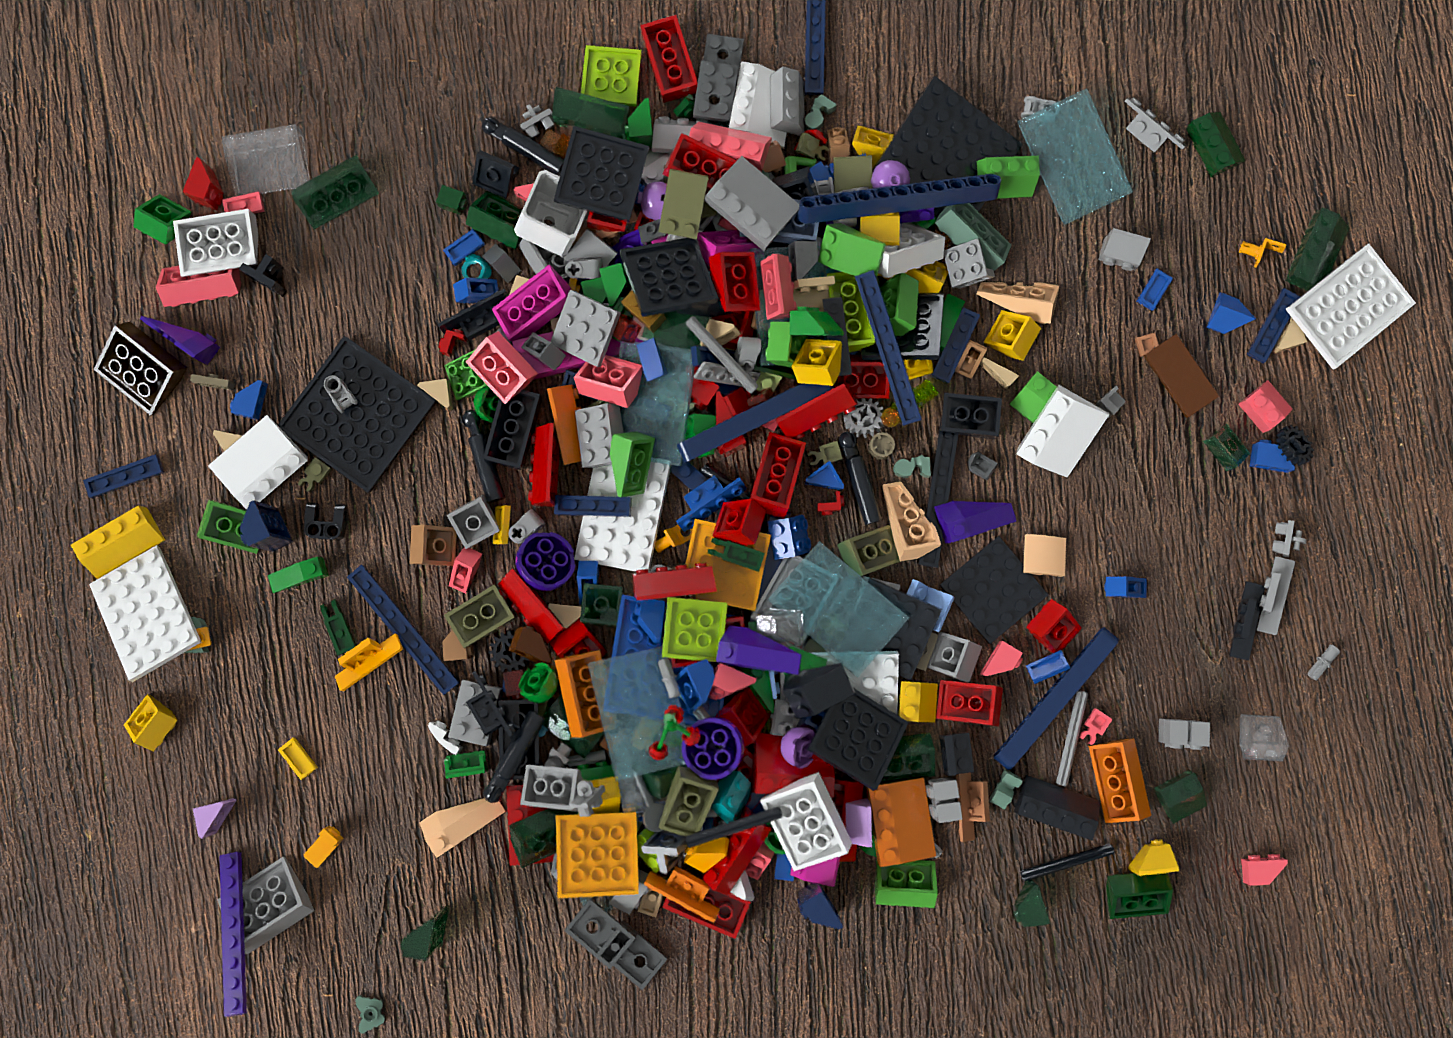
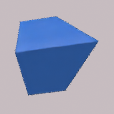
[1207,292,1256,334]
[805,461,844,491]

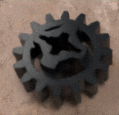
[1276,425,1314,466]
[489,631,529,673]

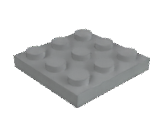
[551,290,621,367]

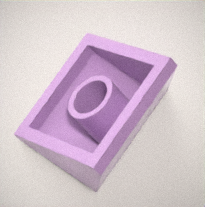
[193,798,237,839]
[846,798,872,847]

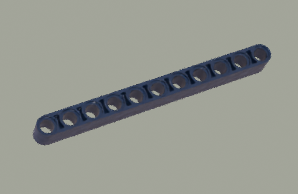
[798,174,1002,224]

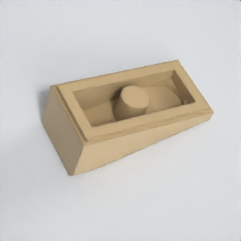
[979,357,1019,389]
[638,871,669,917]

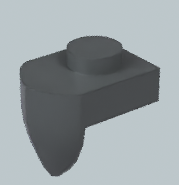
[968,452,998,481]

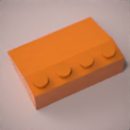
[866,778,936,867]

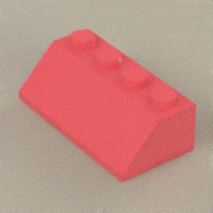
[689,122,772,172]
[156,266,241,307]

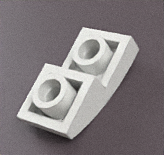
[428,720,463,755]

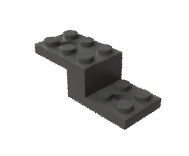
[693,34,744,123]
[564,898,668,990]

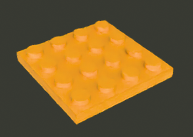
[685,519,771,611]
[556,812,639,898]

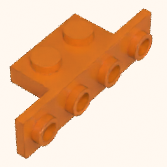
[644,866,720,922]

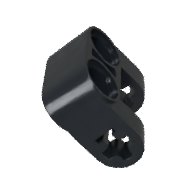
[304,502,348,541]

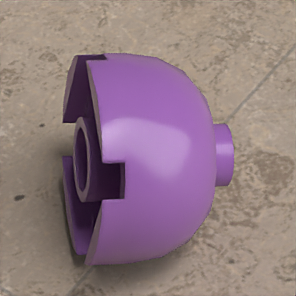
[871,160,910,188]
[637,182,667,220]
[781,727,815,768]

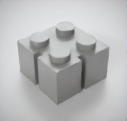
[1158,719,1210,750]
[925,777,963,823]

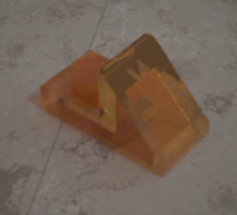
[539,129,570,159]

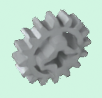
[843,398,885,438]

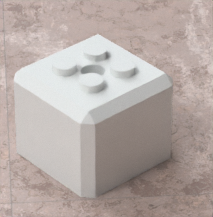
[514,170,587,256]

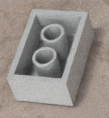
[575,403,623,468]
[448,680,503,746]

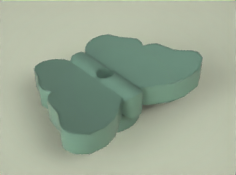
[355,995,385,1034]

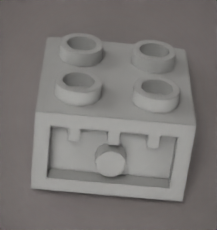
[944,239,995,289]

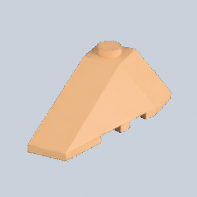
[977,282,1059,324]
[882,481,941,561]
[420,798,506,858]

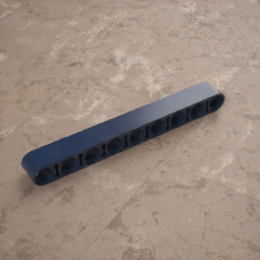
[676,383,835,463]
[993,627,1119,770]

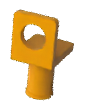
[1238,238,1287,268]
[654,525,693,553]

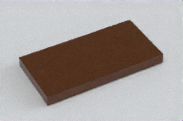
[1143,334,1219,418]

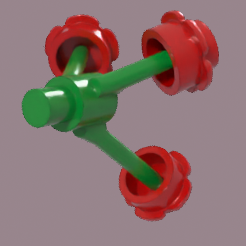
[649,705,701,760]

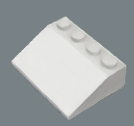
[729,62,787,149]
[173,209,258,277]
[878,222,945,278]
[1016,385,1109,477]
[208,415,308,509]
[760,772,852,871]

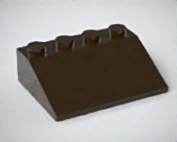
[94,321,188,416]

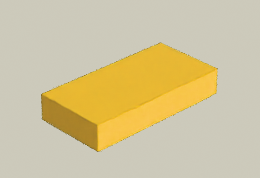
[493,505,511,545]
[278,737,318,780]

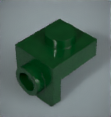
[673,94,695,121]

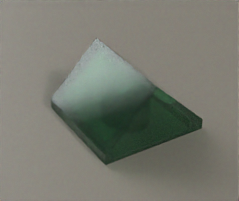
[1203,424,1250,472]

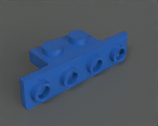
[676,475,747,532]

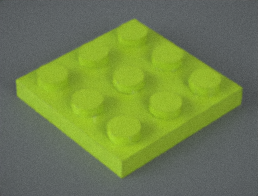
[580,45,642,107]
[662,597,727,662]

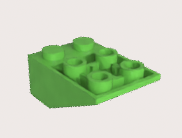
[444,349,487,400]

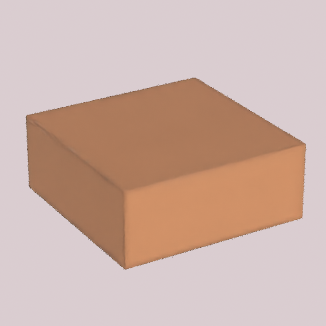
[1135,333,1158,357]

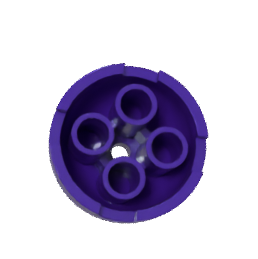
[515,532,575,591]
[682,717,744,779]

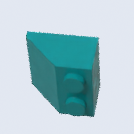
[711,771,752,823]

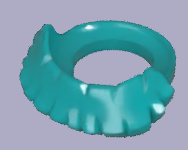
[462,254,492,279]

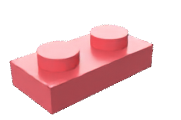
[222,191,265,214]

